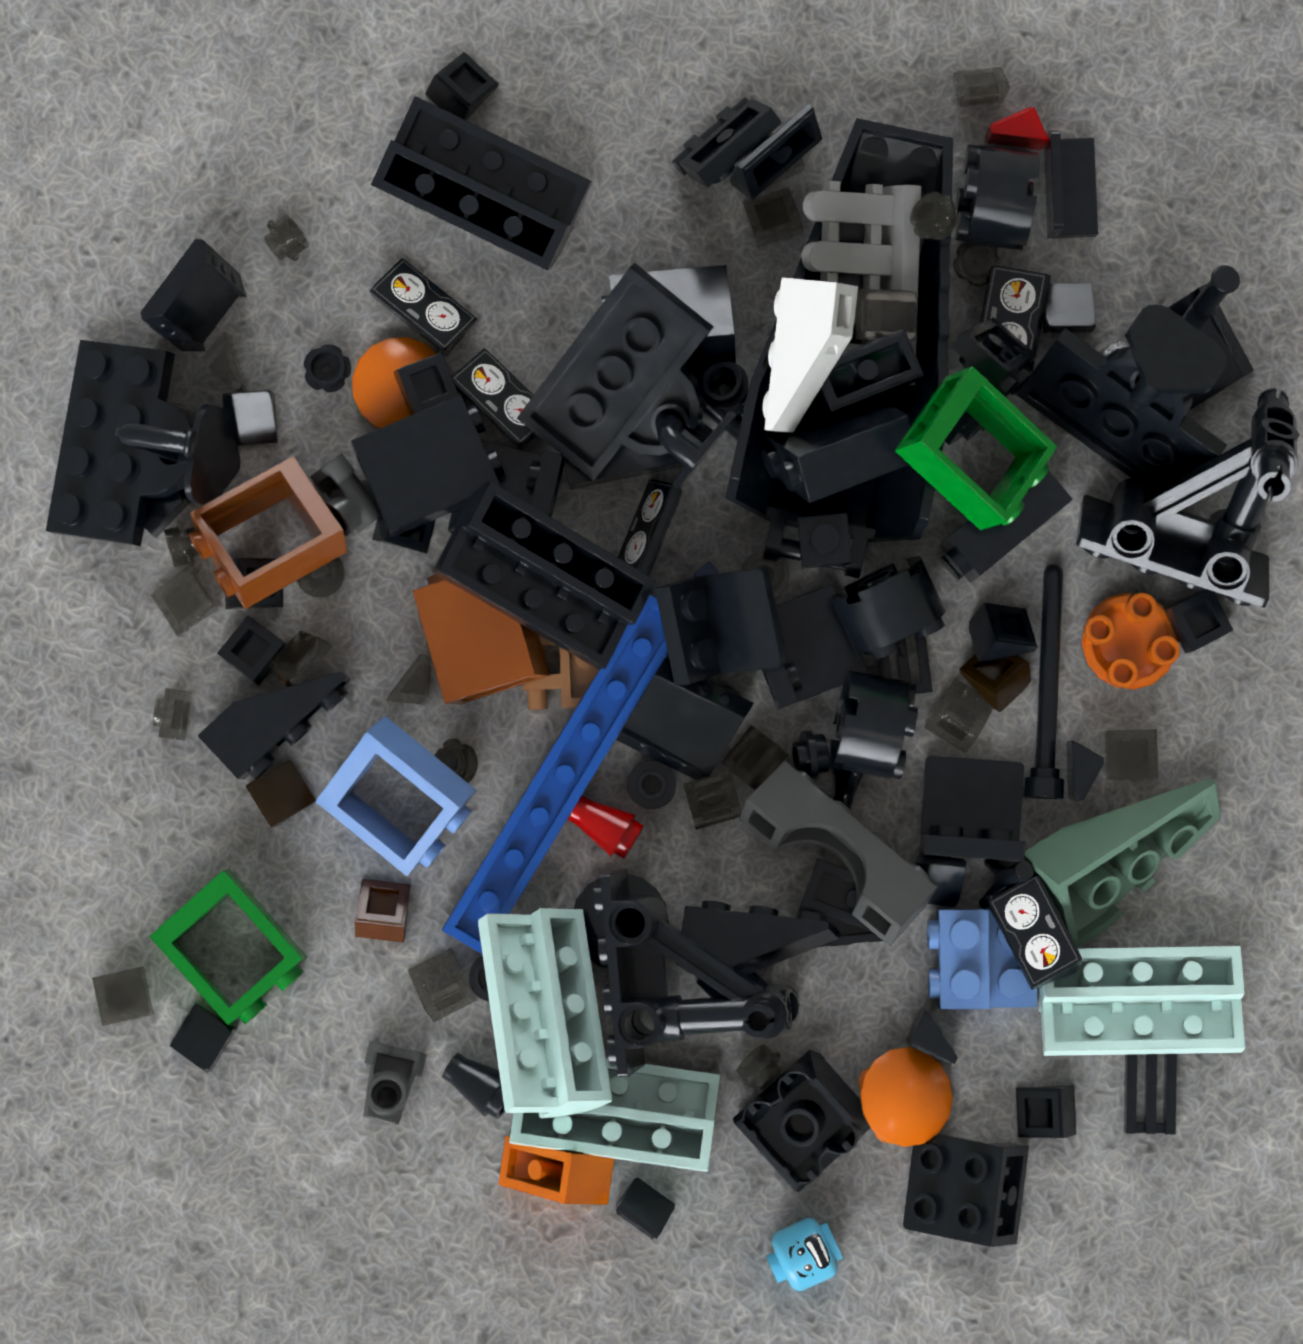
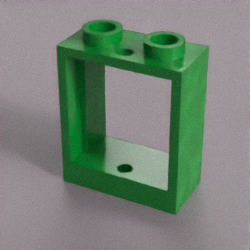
[895,366,1058,531]
[149,869,308,1025]

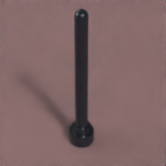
[1024,564,1064,799]

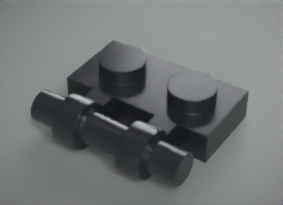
[672,97,782,188]

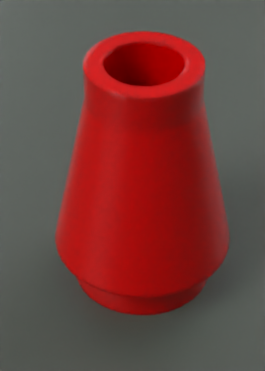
[568,795,644,859]

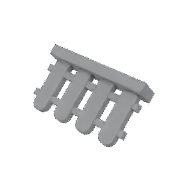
[801,181,921,385]

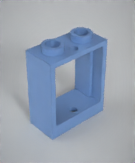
[315,716,477,876]

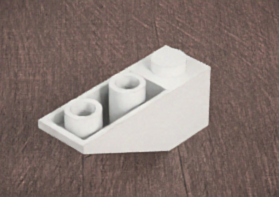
[762,278,858,432]

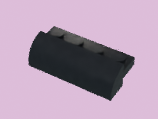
[371,96,593,270]
[433,481,656,669]

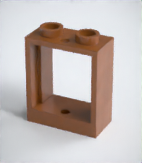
[189,456,347,609]

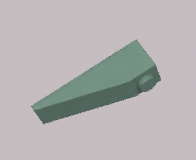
[1024,778,1221,948]

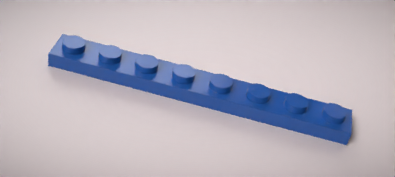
[442,594,668,955]

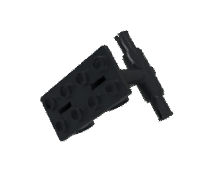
[1076,388,1300,608]
[594,868,800,1077]

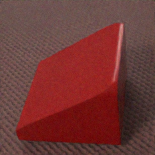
[985,106,1048,150]

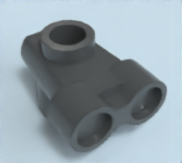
[310,453,382,536]
[363,1041,427,1125]

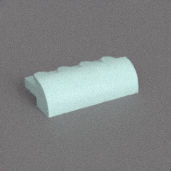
[478,908,612,1118]
[1038,946,1245,1056]
[509,1058,720,1172]

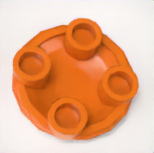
[352,337,437,429]
[1081,592,1180,690]
[858,1047,953,1147]

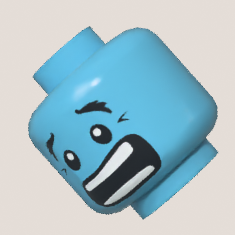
[766,1218,843,1291]

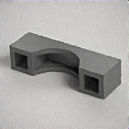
[739,760,937,946]

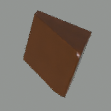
[355,879,411,942]

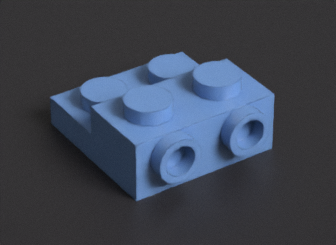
[927,908,1037,1009]

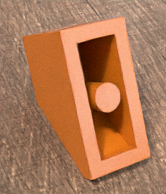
[498,1136,614,1205]

